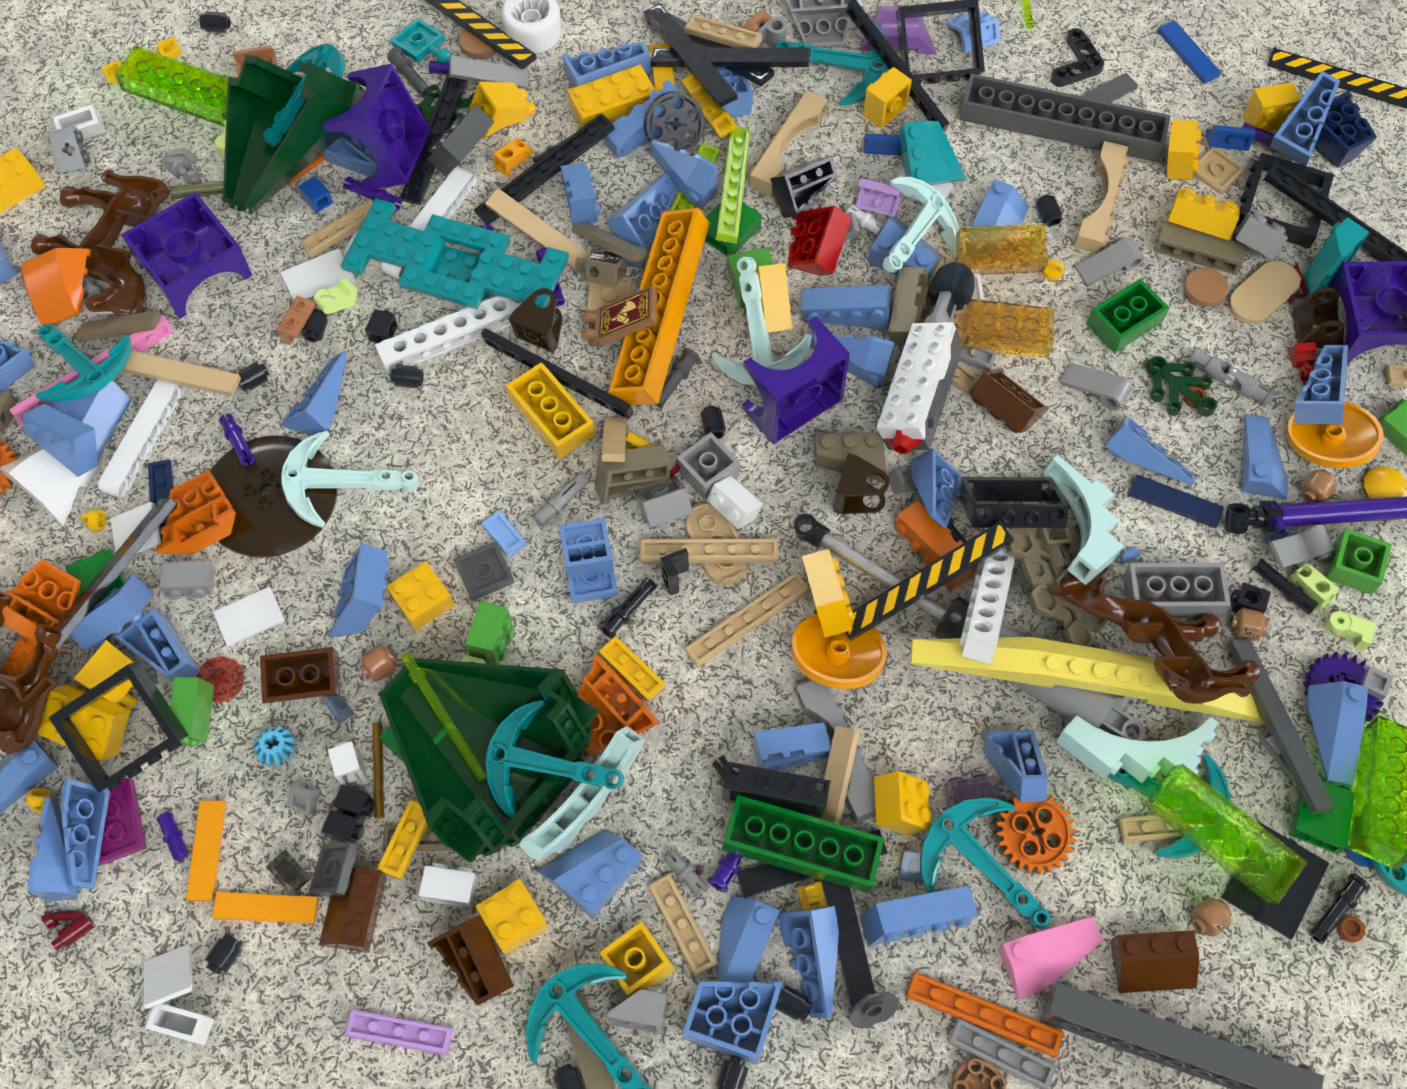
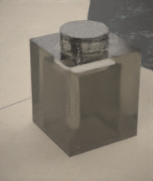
[266,849,312,896]

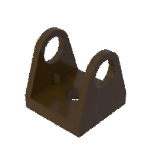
[509,288,563,354]
[1292,288,1345,349]
[833,453,890,514]

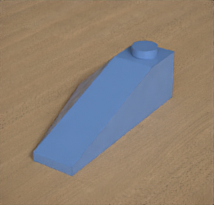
[715,67,753,117]
[650,139,718,208]
[808,331,895,386]
[281,351,347,435]
[1241,414,1288,499]
[1106,415,1196,486]
[910,448,961,528]
[1306,681,1368,787]
[0,738,59,814]
[716,896,780,983]

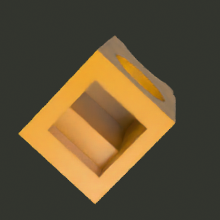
[493,138,532,177]

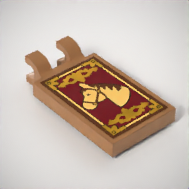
[581,286,657,347]

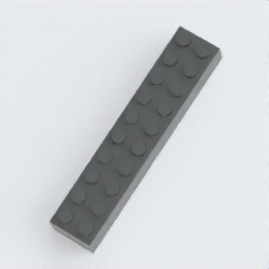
[959,73,1171,162]
[1040,981,1324,1089]

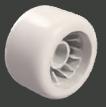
[501,0,562,54]

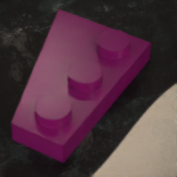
[98,778,147,866]

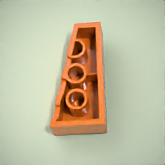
[894,501,978,592]

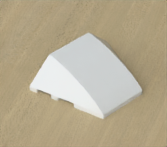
[0,448,99,526]

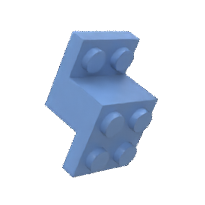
[559,518,618,604]

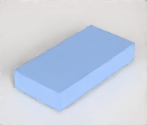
[481,510,527,558]

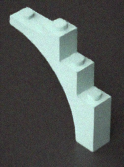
[1043,455,1124,585]
[1056,716,1219,787]
[519,726,646,862]

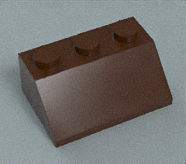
[969,369,1049,433]
[260,647,340,704]
[319,867,387,953]
[1110,930,1199,993]

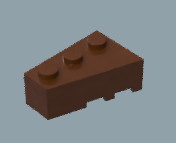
[427,915,514,1006]

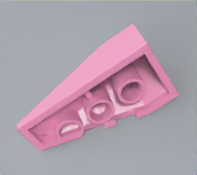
[998,916,1103,1000]

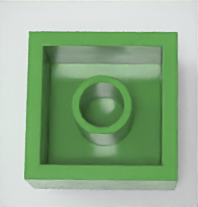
[1326,528,1392,595]
[465,601,515,665]

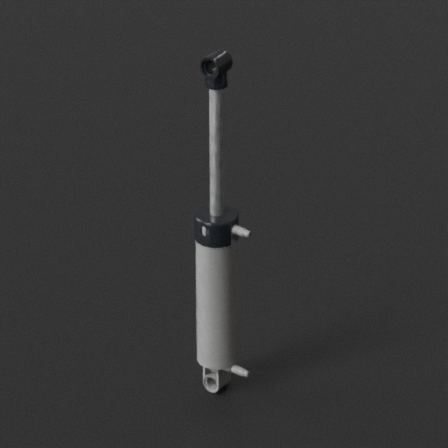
[794,514,1145,740]

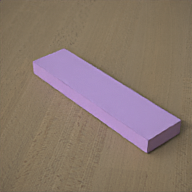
[344,1009,454,1056]

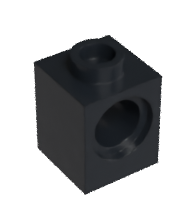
[365,309,398,343]
[1230,582,1271,614]

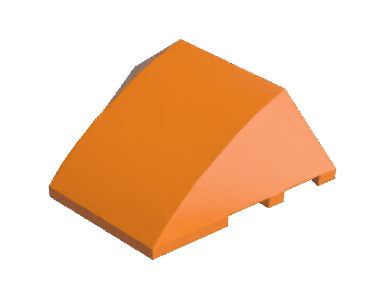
[21,248,91,326]
[156,470,236,555]
[4,559,81,654]
[577,654,660,757]

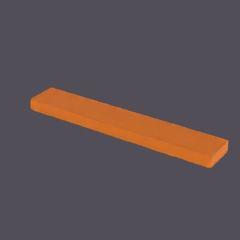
[905,971,1064,1058]

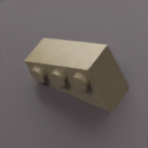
[888,267,933,345]
[814,432,887,484]
[595,445,672,505]

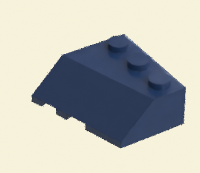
[1315,91,1377,168]

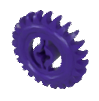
[1303,651,1384,724]

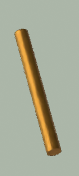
[372,723,384,819]

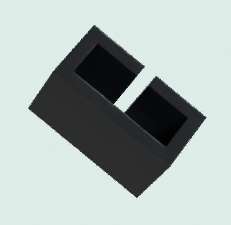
[321,785,374,844]

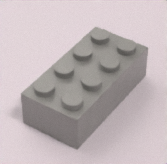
[1123,563,1231,617]

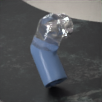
[1114,546,1139,564]

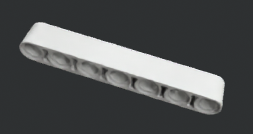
[381,166,477,280]
[98,380,187,498]

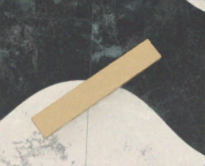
[485,188,590,275]
[121,350,241,397]
[639,539,779,563]
[684,572,810,668]

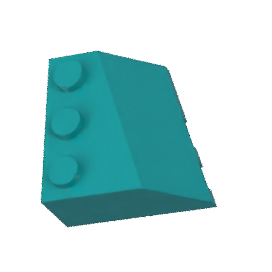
[898,120,968,186]
[1303,217,1369,299]

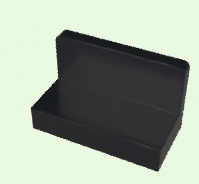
[660,548,689,596]

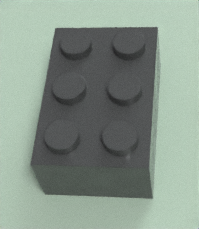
[427,105,494,177]

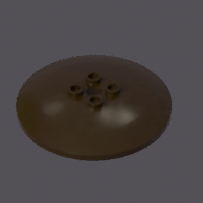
[210,436,337,557]

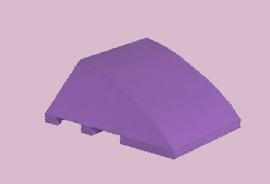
[859,6,937,55]

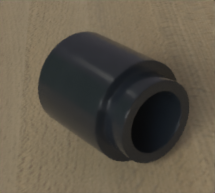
[199,11,231,33]
[1036,194,1063,227]
[301,309,328,342]
[238,362,270,391]
[391,365,424,388]
[700,405,726,439]
[205,933,242,975]
[775,985,813,1022]
[716,1056,749,1089]
[552,1064,586,1089]

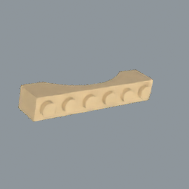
[748,90,828,196]
[1074,141,1130,253]

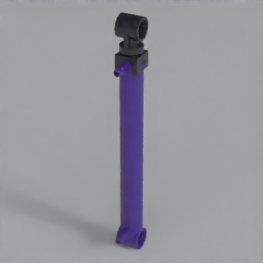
[1224,496,1407,534]

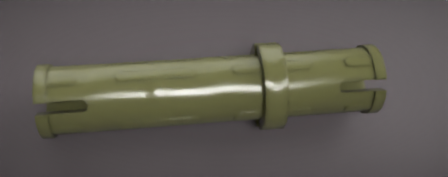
[169,181,223,200]

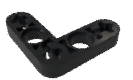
[1050,28,1104,87]

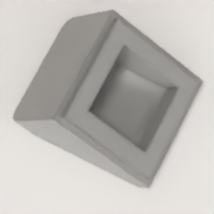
[888,468,917,495]

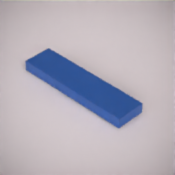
[1157,20,1221,84]

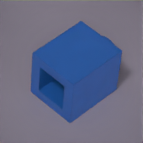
[298,176,333,214]

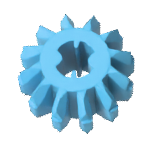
[253,725,296,768]

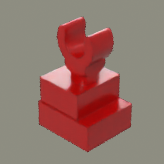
[1289,342,1317,382]

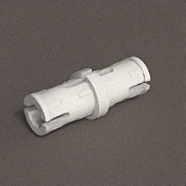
[846,205,885,237]

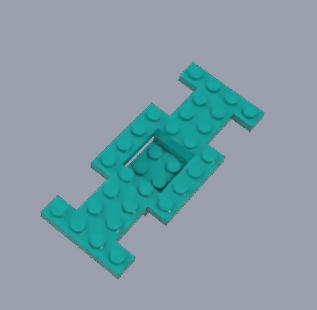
[340,198,569,309]

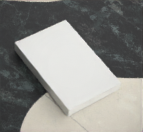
[280,248,356,301]

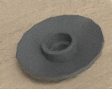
[849,992,899,1029]

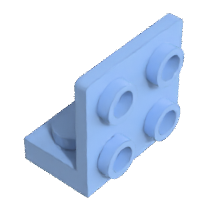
[946,10,1000,53]

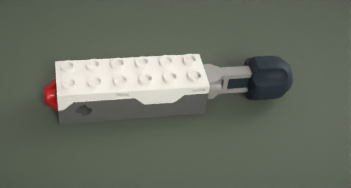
[876,262,975,454]

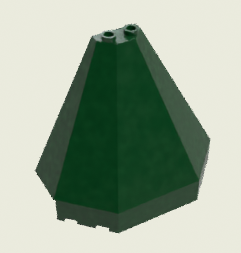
[223,54,365,215]
[379,658,599,863]

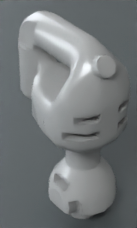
[162,148,200,184]

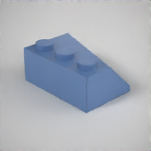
[868,217,943,280]
[536,829,643,919]
[682,982,783,1065]

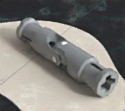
[1188,347,1275,407]

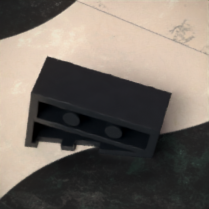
[770,156,838,218]

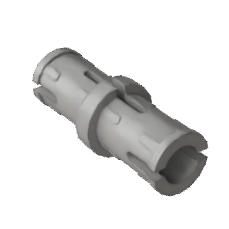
[664,850,709,898]

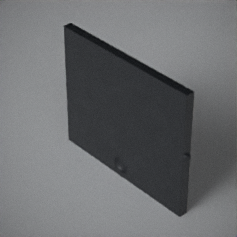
[1221,823,1330,940]

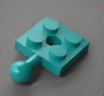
[390,18,452,63]

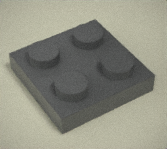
[453,542,515,601]
[308,842,359,896]

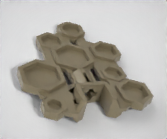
[1006,520,1113,647]

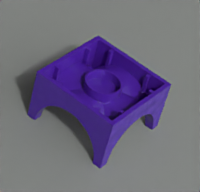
[322,64,431,191]
[121,192,253,319]
[1326,261,1407,363]
[741,316,850,445]

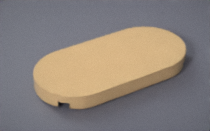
[1229,261,1300,324]
[685,503,749,585]

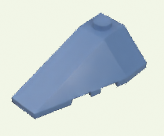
[606,172,678,248]
[960,179,1029,261]
[60,779,110,889]
[28,797,82,902]
[779,906,839,1018]

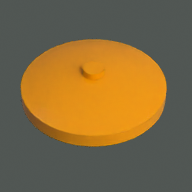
[1287,402,1383,468]
[791,614,887,689]

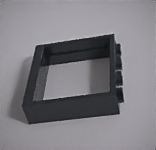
[896,0,985,84]
[1236,153,1334,249]
[960,477,1069,528]
[48,661,189,793]
[722,762,831,818]

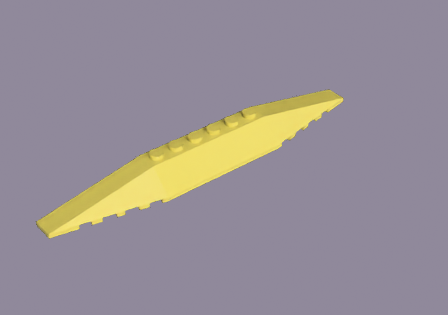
[910,637,1266,724]

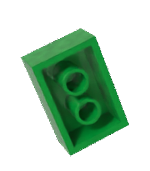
[1086,278,1170,353]

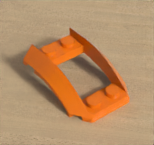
[2,606,39,676]

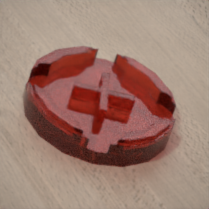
[196,656,245,703]

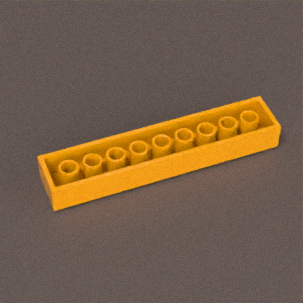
[608,208,710,405]

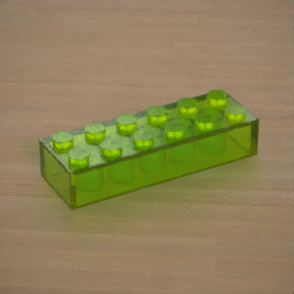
[115,45,228,127]
[1348,715,1407,870]
[1144,764,1308,904]

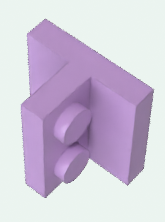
[856,178,905,217]

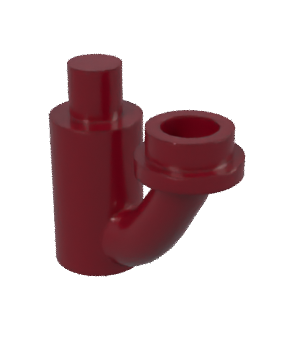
[41,910,96,950]

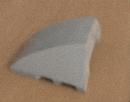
[786,0,851,48]

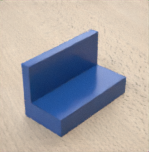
[1205,125,1256,151]
[864,133,902,156]

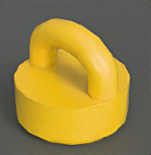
[1042,260,1064,281]
[80,509,106,532]
[25,788,53,814]

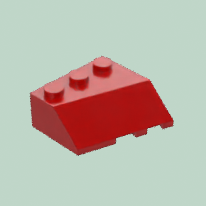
[788,205,851,276]

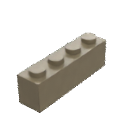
[1154,221,1247,275]

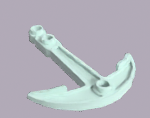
[883,177,961,273]
[712,257,812,386]
[281,431,418,528]

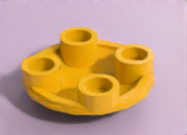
[1364,466,1407,499]

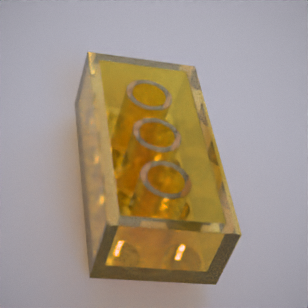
[956,224,1048,275]
[962,299,1054,358]

